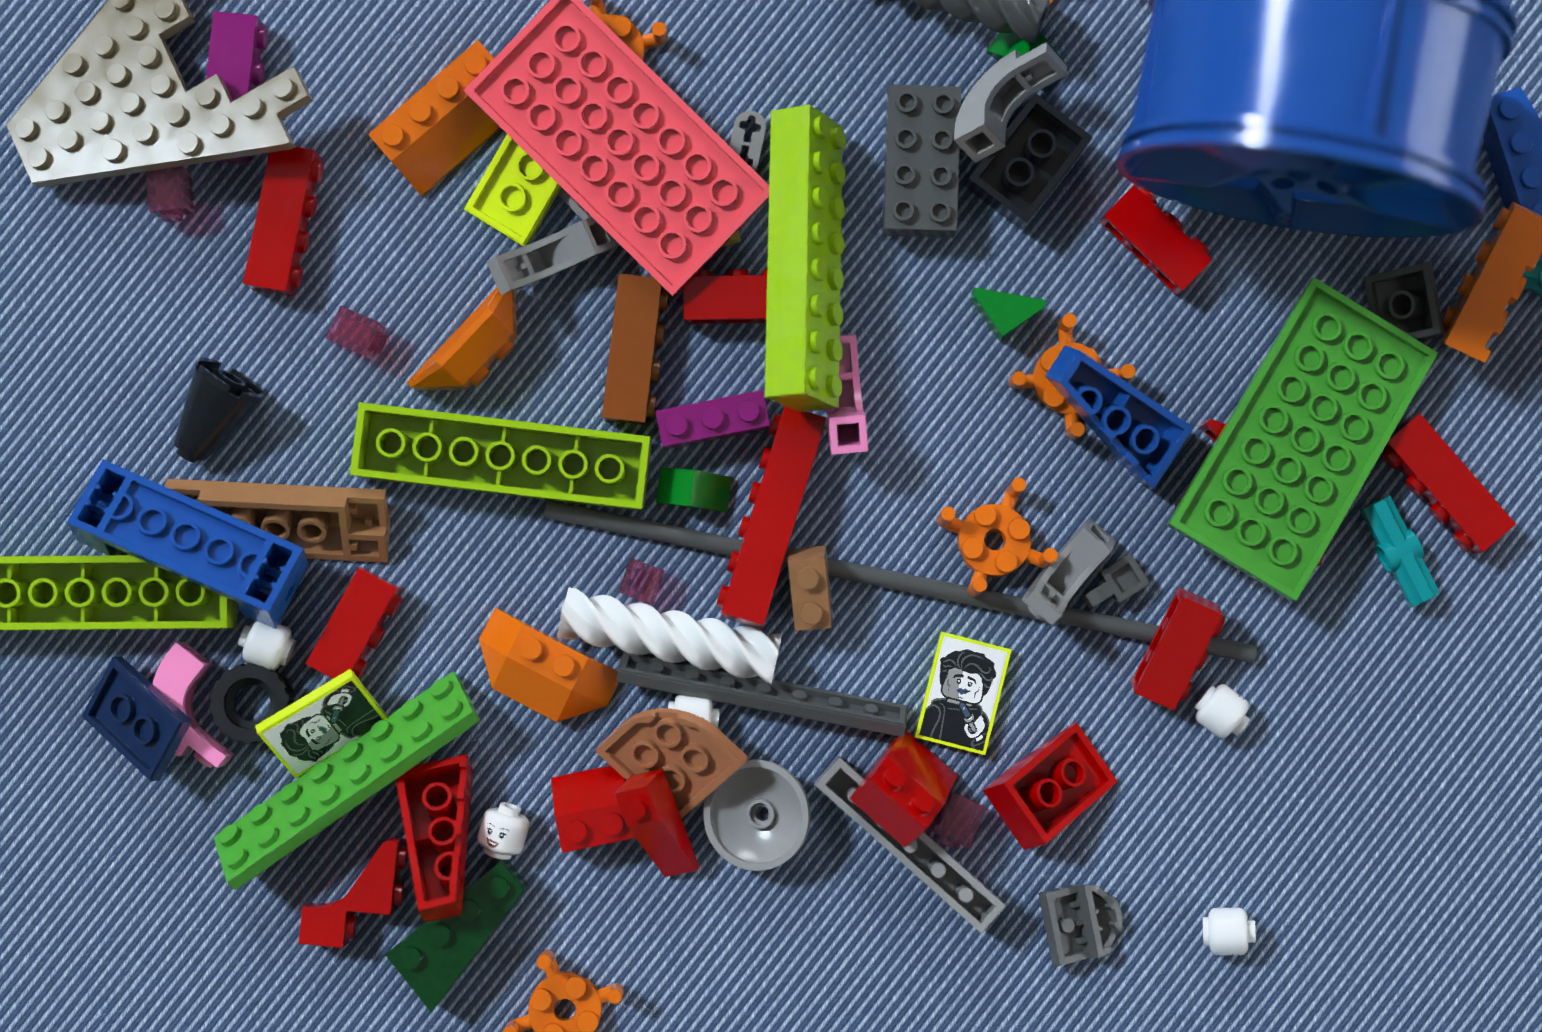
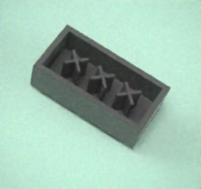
[882,84,961,238]

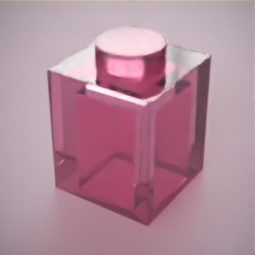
[146,166,194,222]
[326,306,387,360]
[933,791,987,850]

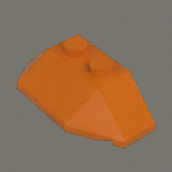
[406,288,517,391]
[479,607,619,722]

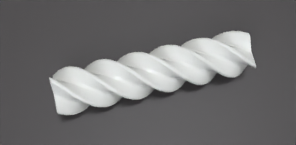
[557,587,782,684]

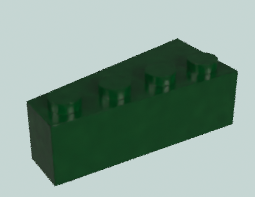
[385,860,528,1012]

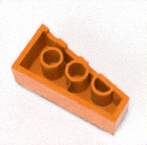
[1442,202,1542,363]

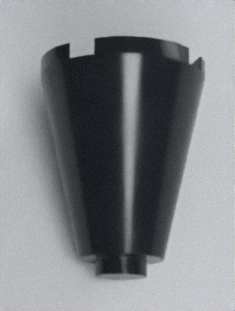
[173,358,264,463]

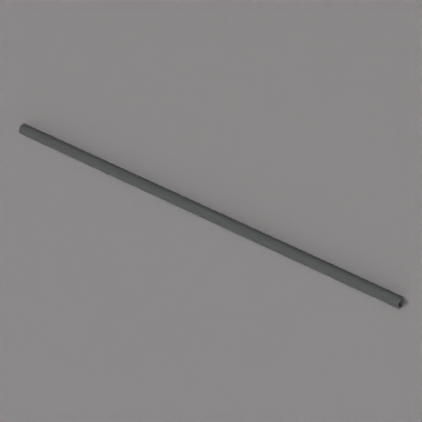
[544,500,1257,663]

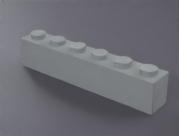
[814,755,1006,934]

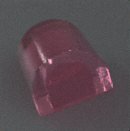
[618,558,666,605]

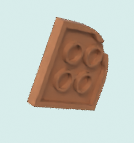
[595,708,748,819]

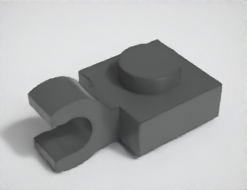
[1081,553,1150,608]

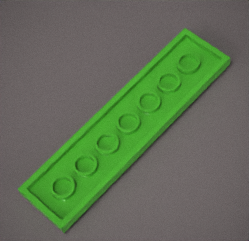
[213,671,480,890]

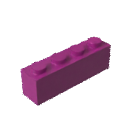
[206,11,268,165]

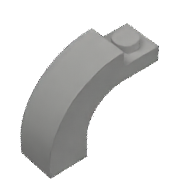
[954,42,1067,163]
[486,217,617,295]
[1021,518,1116,626]

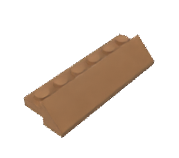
[165,479,391,563]

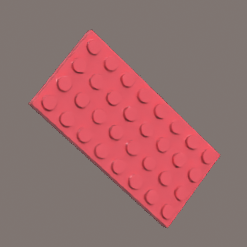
[463,0,769,297]

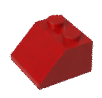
[551,765,635,853]

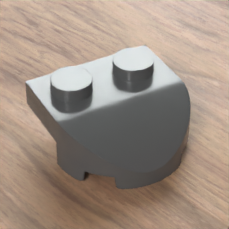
[1038,884,1123,966]

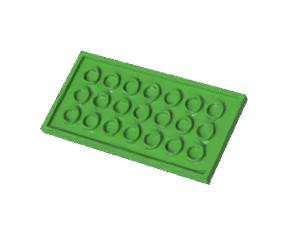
[1166,277,1438,602]

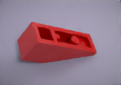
[615,768,699,877]

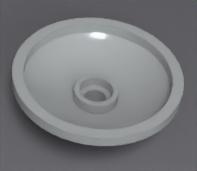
[703,760,811,871]

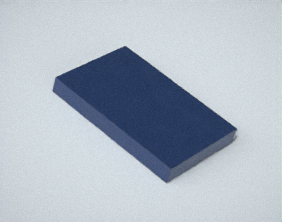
[82,656,192,782]

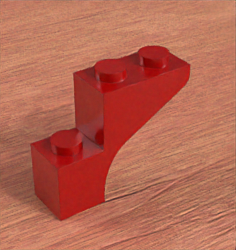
[298,837,408,948]

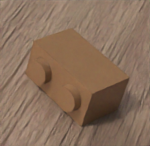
[788,546,833,631]

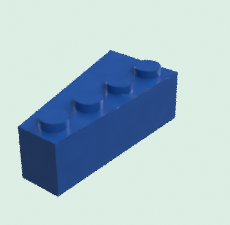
[1482,87,1542,215]
[1045,345,1194,489]

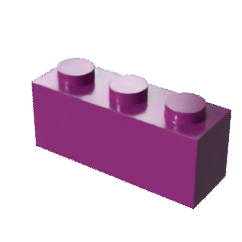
[655,390,770,450]

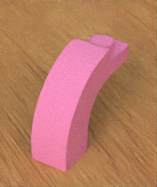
[825,334,868,455]
[153,642,234,768]

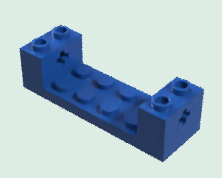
[66,459,309,629]

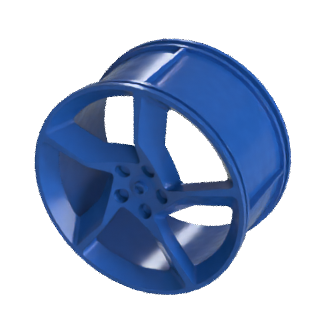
[1116,0,1518,238]

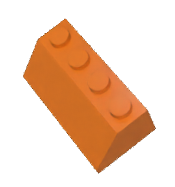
[368,40,501,197]

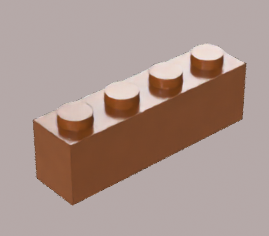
[602,273,669,426]

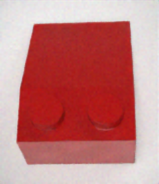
[983,722,1118,850]
[849,729,958,848]

